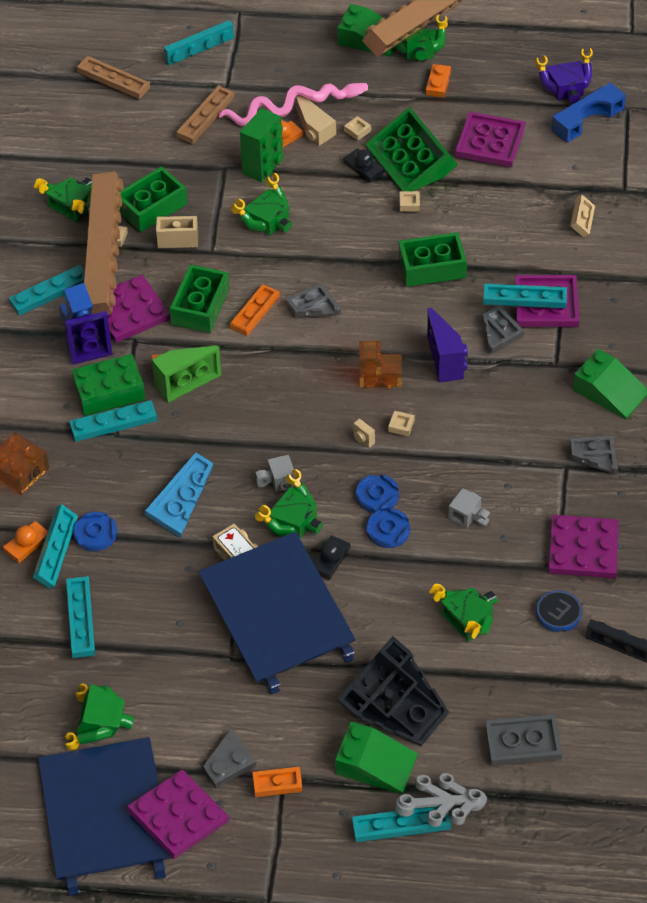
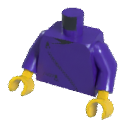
[534,48,593,103]

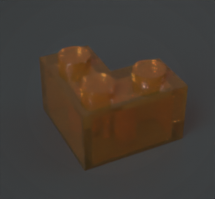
[359,341,402,388]

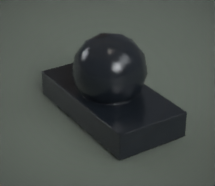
[343,148,384,183]
[313,535,351,580]

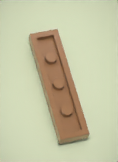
[77,56,150,99]
[176,85,235,144]

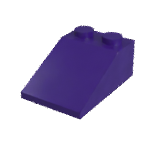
[427,308,468,383]
[64,311,113,365]

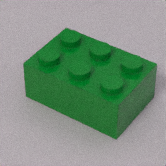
[240,108,284,182]
[119,166,188,233]
[398,232,467,287]
[170,264,230,333]
[71,354,145,417]

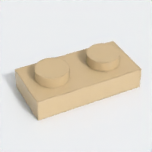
[570,194,595,238]

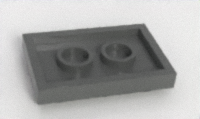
[485,714,562,766]

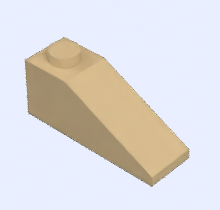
[295,95,336,146]

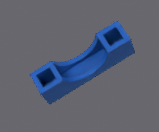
[552,83,626,143]
[59,283,93,327]

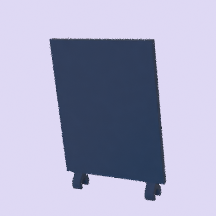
[198,532,356,695]
[38,737,172,896]

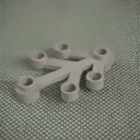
[395,773,487,827]

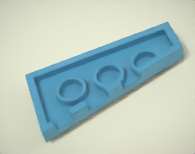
[145,452,213,538]

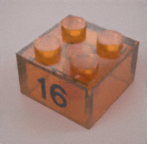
[0,432,50,495]

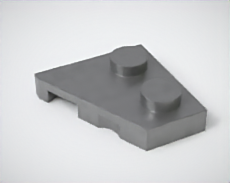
[286,283,341,317]
[483,305,524,354]
[570,436,618,474]
[203,729,256,788]

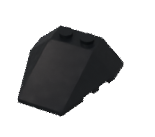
[336,636,450,746]

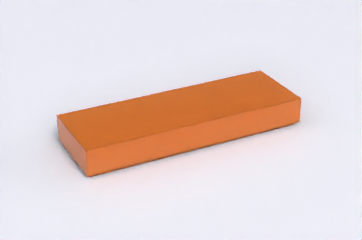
[230,284,280,336]

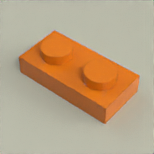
[426,64,451,98]
[252,767,303,797]

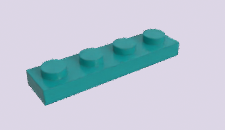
[164,20,234,65]
[9,265,85,316]
[483,284,567,308]
[69,400,157,442]
[33,504,78,589]
[66,576,96,658]
[352,806,451,843]

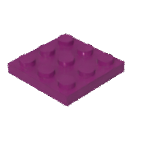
[455,111,526,167]
[108,274,171,343]
[515,275,579,327]
[549,515,619,578]
[127,769,229,860]

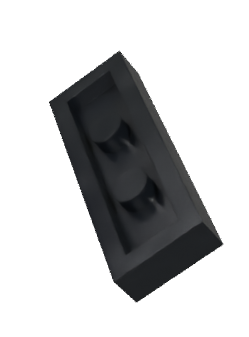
[586,619,647,663]

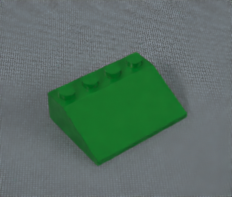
[365,106,458,192]

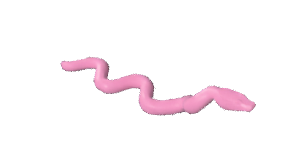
[219,83,368,127]

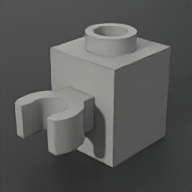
[255,455,295,493]
[448,488,490,528]

